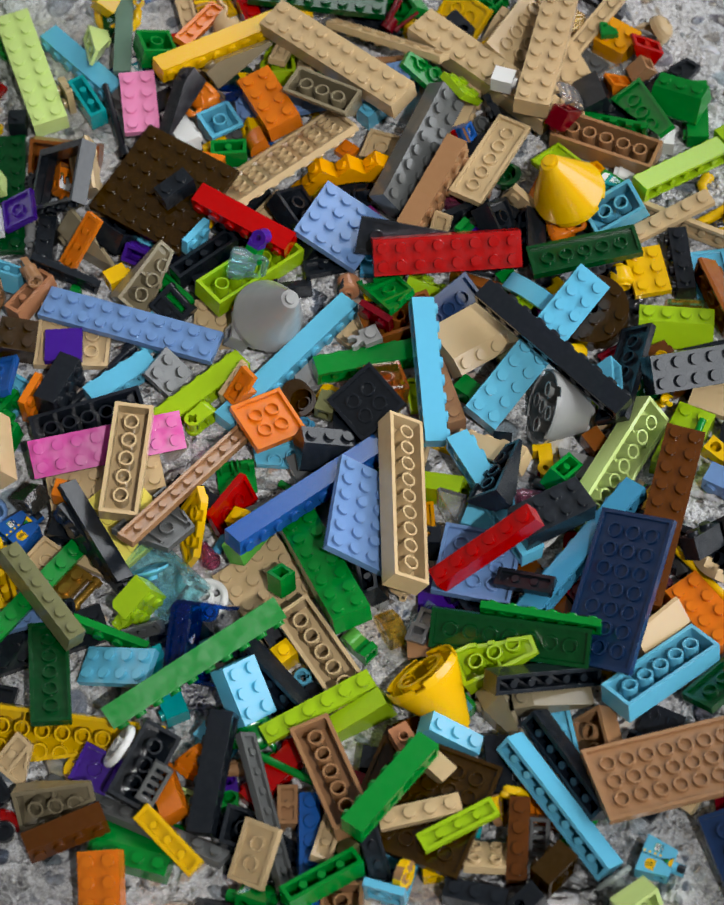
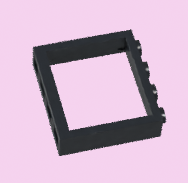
[33,138,97,217]

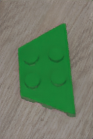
[356,275,415,316]

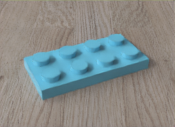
[77,646,160,688]

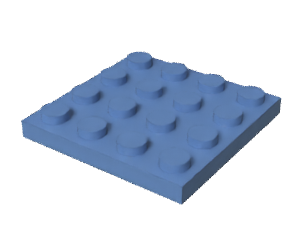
[293,181,387,273]
[430,522,519,604]

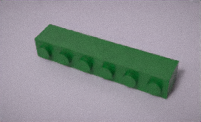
[312,337,414,385]
[340,731,439,843]

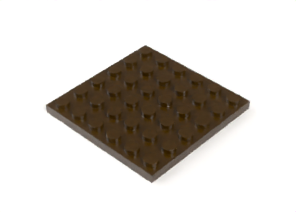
[89,124,239,257]
[348,725,503,881]

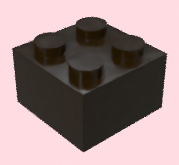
[0,316,39,364]
[529,839,578,900]

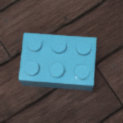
[588,178,650,232]
[210,654,277,728]

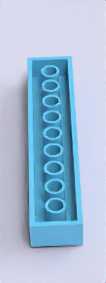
[462,264,610,433]

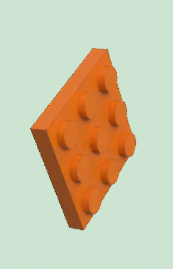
[229,387,305,454]

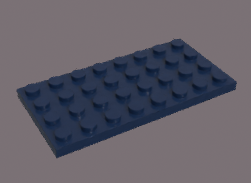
[571,507,677,676]

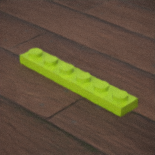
[258,669,377,746]

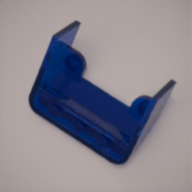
[163,599,239,687]

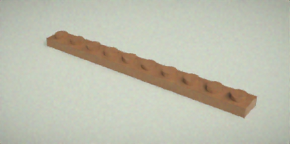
[117,424,249,548]

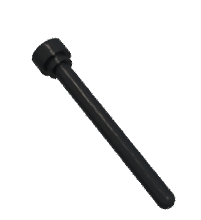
[102,83,131,160]
[69,343,138,405]

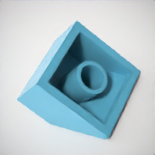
[196,100,244,140]

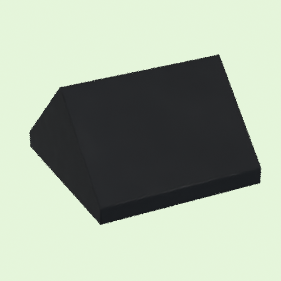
[572,70,615,111]

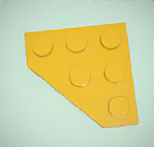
[180,486,208,567]

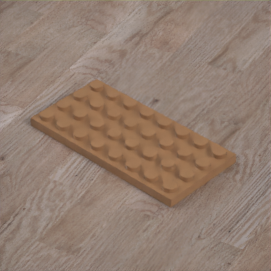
[580,715,724,825]

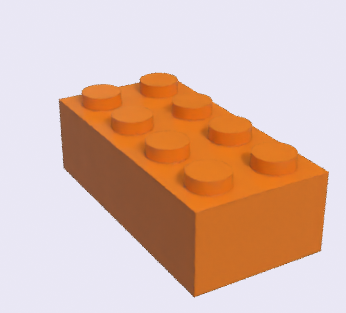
[237,65,303,142]
[663,570,724,655]
[77,849,126,905]

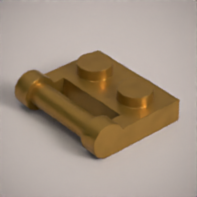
[53,564,103,611]

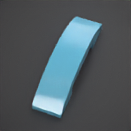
[502,272,554,311]

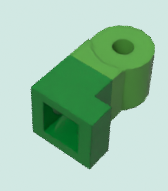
[340,627,378,666]

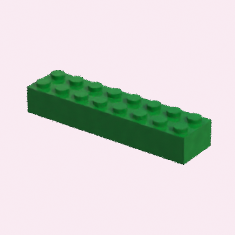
[278,509,372,635]

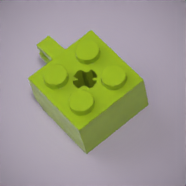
[111,575,166,630]

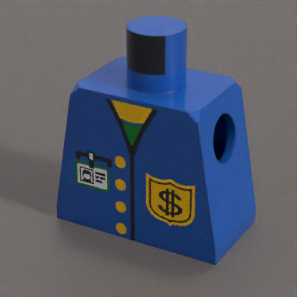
[0,511,44,554]

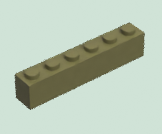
[0,541,86,651]

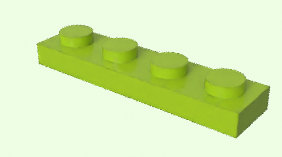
[416,796,500,855]

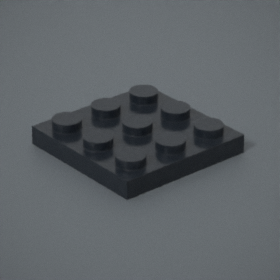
[327,362,407,441]

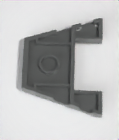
[111,486,195,553]

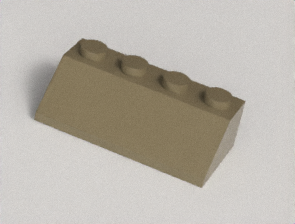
[282,65,362,117]

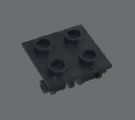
[338,182,373,206]
[636,705,686,735]

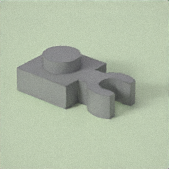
[347,324,383,351]

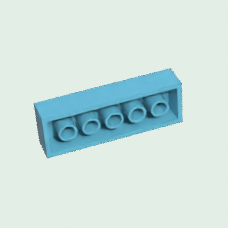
[601,623,720,723]

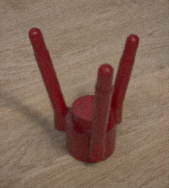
[381,0,419,34]

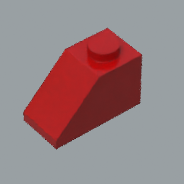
[630,33,664,65]

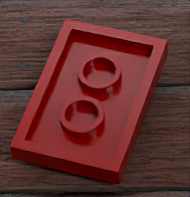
[206,472,258,539]

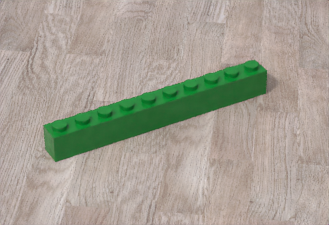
[101,597,287,731]

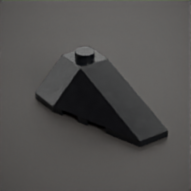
[159,67,207,135]
[471,197,528,270]
[467,439,522,512]
[213,803,296,867]

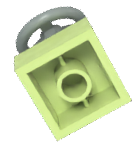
[595,865,663,905]

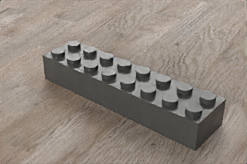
[369,81,464,218]

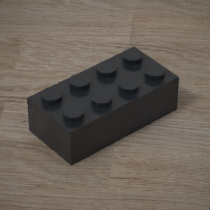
[507,476,597,550]

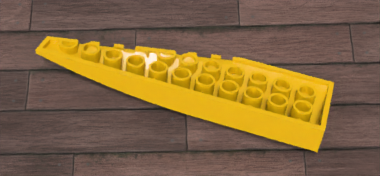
[0,703,166,762]

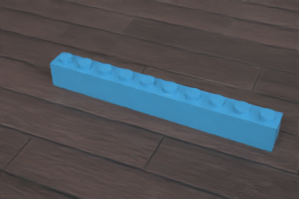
[516,477,648,610]

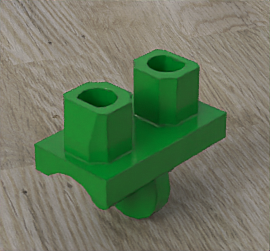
[0,388,20,421]

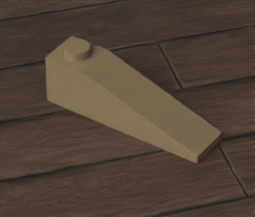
[202,39,273,89]
[57,209,115,271]
[110,240,174,312]
[474,687,526,736]
[509,687,595,718]
[11,780,96,832]

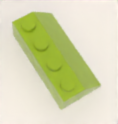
[638,304,715,351]

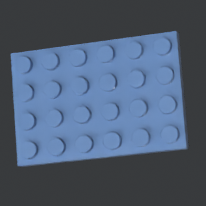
[323,454,382,577]

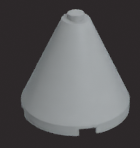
[231,280,304,354]

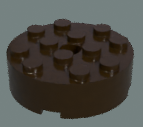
[567,274,629,351]

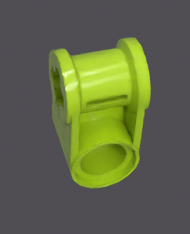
[184,400,217,436]

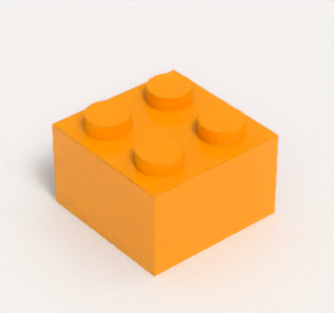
[592,17,642,66]

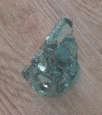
[226,246,269,280]

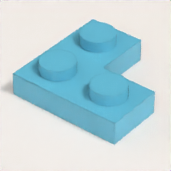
[181,217,210,254]

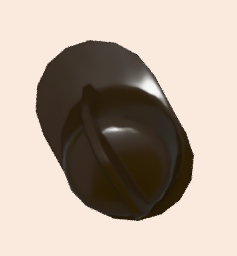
[281,379,317,417]

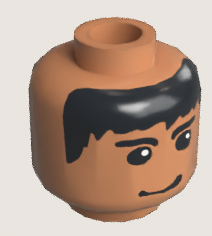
[336,272,360,299]

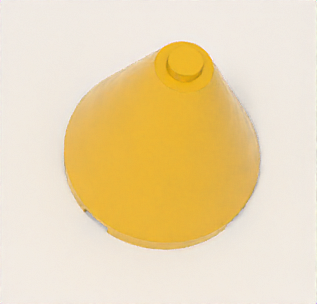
[534,154,606,228]
[386,644,470,728]

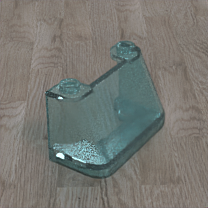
[126,544,211,622]

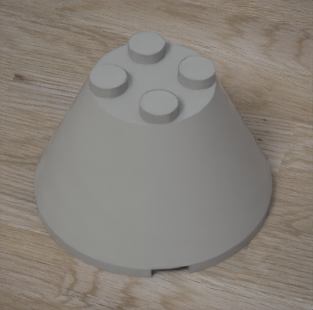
[526,369,595,445]

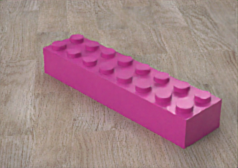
[27,410,187,480]

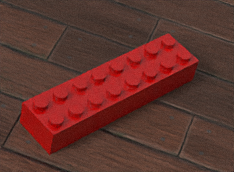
[371,228,523,277]

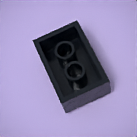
[33,351,85,414]

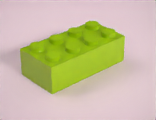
[649,401,716,474]

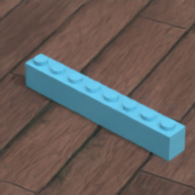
[408,297,450,447]
[446,429,544,567]
[496,732,624,881]

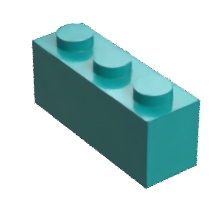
[67,74,109,130]

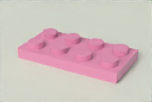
[119,70,160,137]

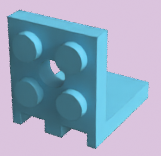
[362,854,418,905]

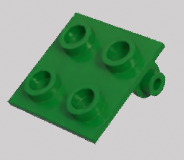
[216,458,258,495]

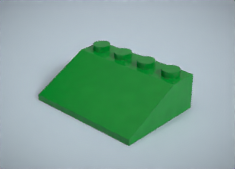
[86,820,186,885]

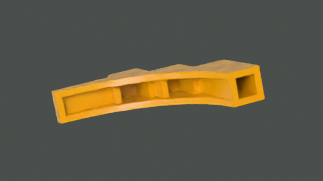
[291,150,389,196]

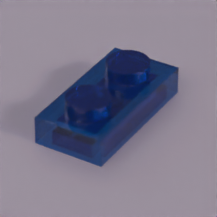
[217,83,243,102]

